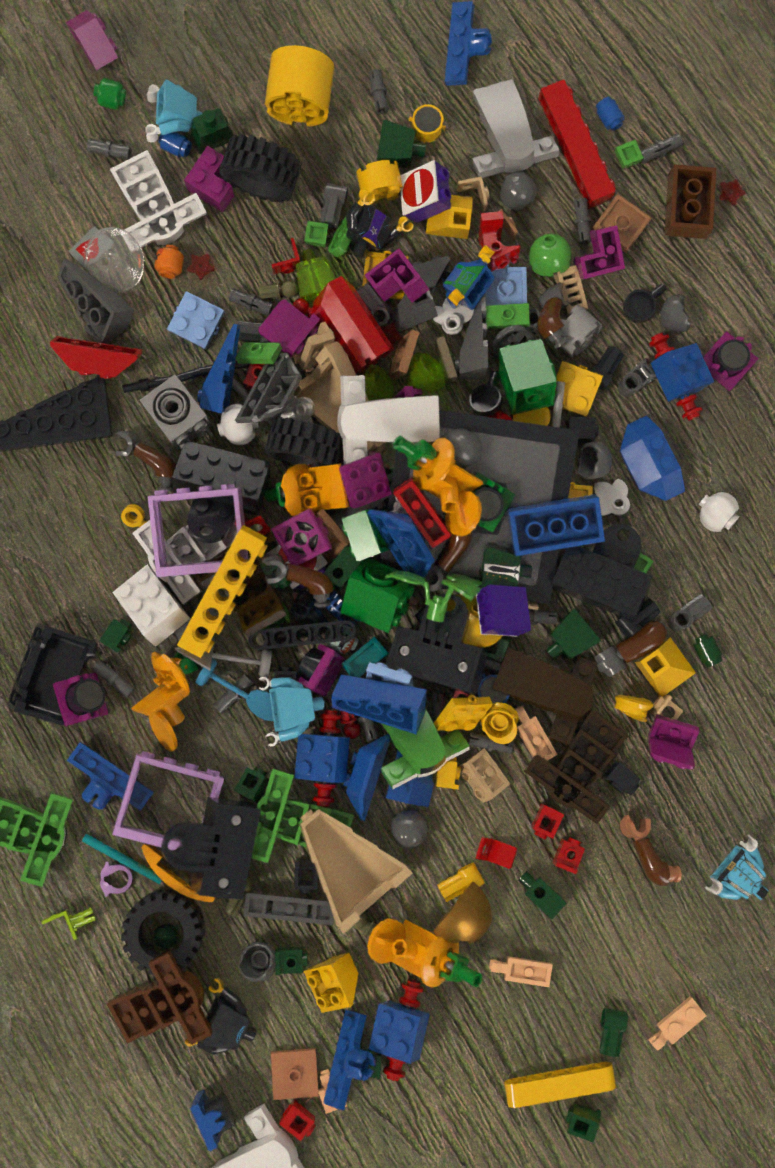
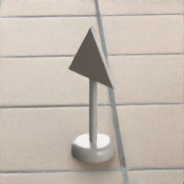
[175,638,272,678]

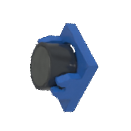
[190,1090,236,1151]

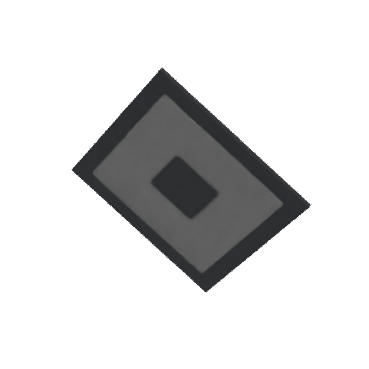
[380,410,580,604]

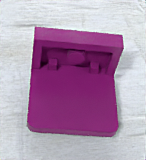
[258,300,320,358]
[339,450,392,508]
[648,714,700,770]

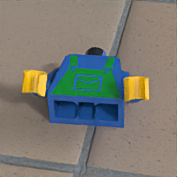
[442,245,495,310]

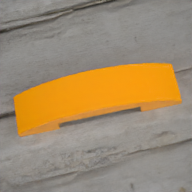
[141,843,216,902]

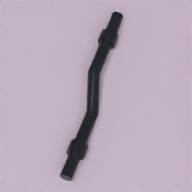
[122,361,250,393]

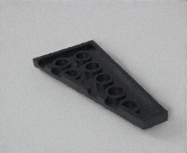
[0,375,112,452]

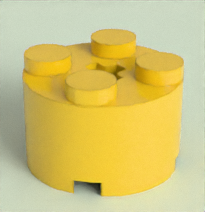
[356,160,403,205]

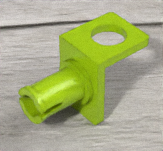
[41,907,96,940]

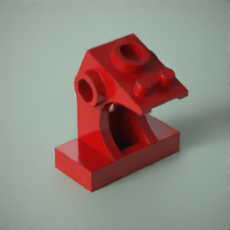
[478,211,520,272]

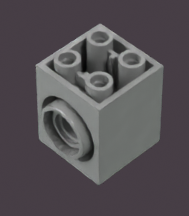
[139,374,212,451]

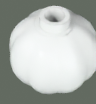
[217,404,259,445]
[699,492,740,532]

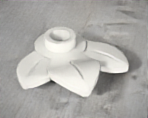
[433,298,474,335]
[281,395,315,422]
[594,478,630,516]

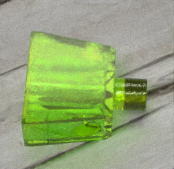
[296,249,336,302]

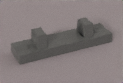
[243,892,334,925]

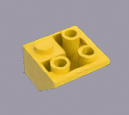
[426,195,473,239]
[635,637,696,697]
[304,952,358,1013]

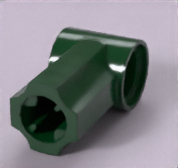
[599,1008,628,1057]

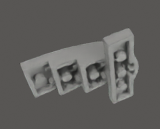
[473,79,559,178]

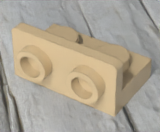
[299,322,335,370]
[459,748,510,803]

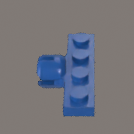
[445,1,492,86]
[67,742,154,811]
[323,1010,376,1110]

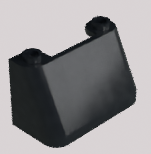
[8,623,97,726]

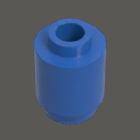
[596,97,625,131]
[158,132,192,158]

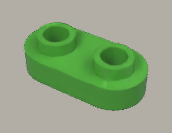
[328,217,351,257]

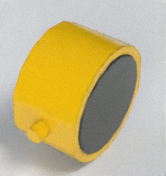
[409,104,446,142]

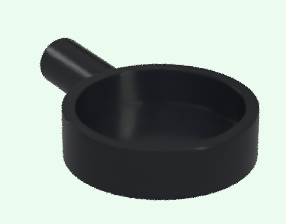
[623,283,667,323]
[469,371,502,416]

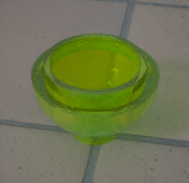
[406,352,445,392]
[361,365,394,401]

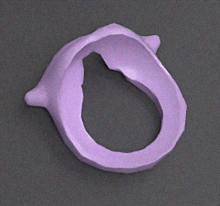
[100,861,133,897]

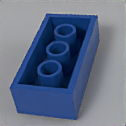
[507,494,605,556]

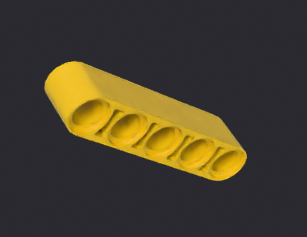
[504,1062,616,1108]

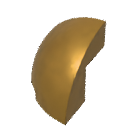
[433,881,492,944]

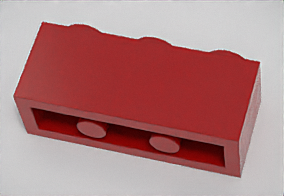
[393,477,451,548]

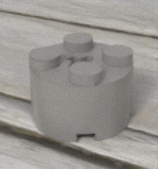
[561,305,602,357]

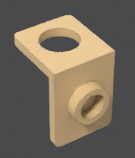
[457,176,489,212]
[651,695,683,720]

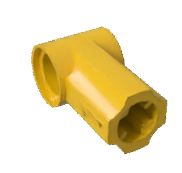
[437,862,485,903]

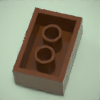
[664,164,716,239]

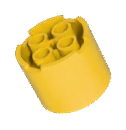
[265,45,334,127]

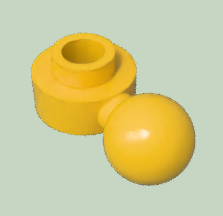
[121,504,148,528]

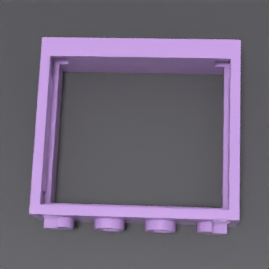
[148,484,248,577]
[113,751,224,850]

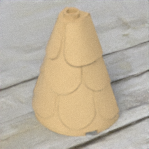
[293,342,387,453]
[300,809,412,934]

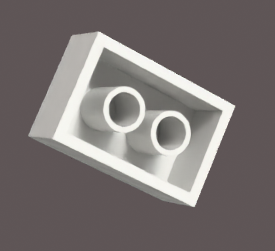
[112,565,190,647]

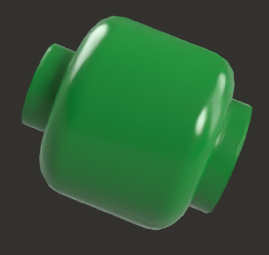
[93,78,126,110]

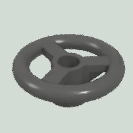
[492,325,533,360]

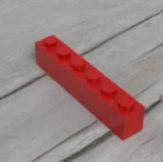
[538,79,616,209]

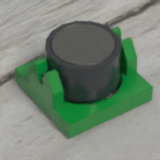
[472,471,516,533]

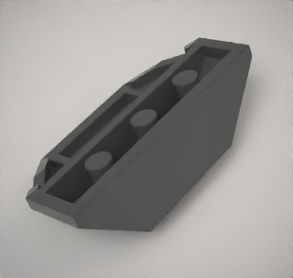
[235,353,302,423]

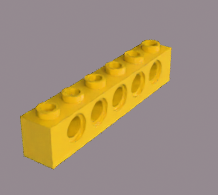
[177,525,268,658]

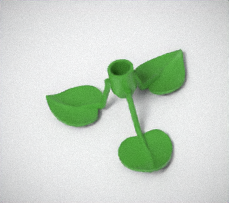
[385,571,483,622]

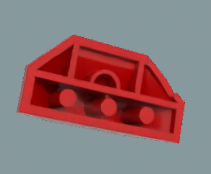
[50,336,143,379]

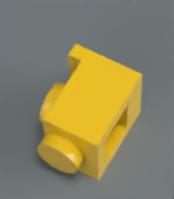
[435,757,460,789]

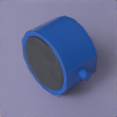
[476,673,509,703]

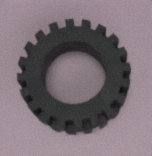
[219,134,301,203]
[264,417,343,467]
[121,889,205,975]

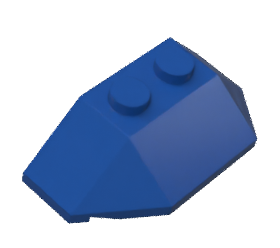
[619,415,685,501]
[367,510,435,577]
[343,734,391,821]

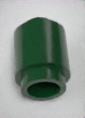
[693,634,723,668]

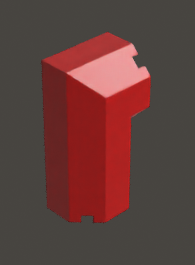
[311,276,394,374]

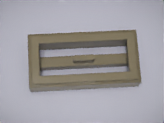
[435,336,457,384]

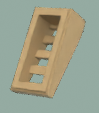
[554,265,588,315]

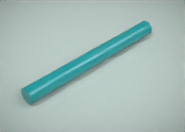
[82,834,162,885]

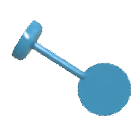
[195,658,273,721]

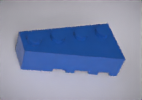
[331,675,427,734]

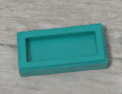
[341,636,388,678]

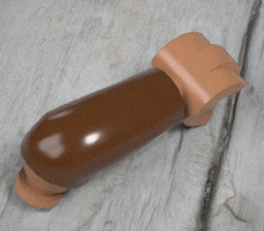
[620,815,682,886]

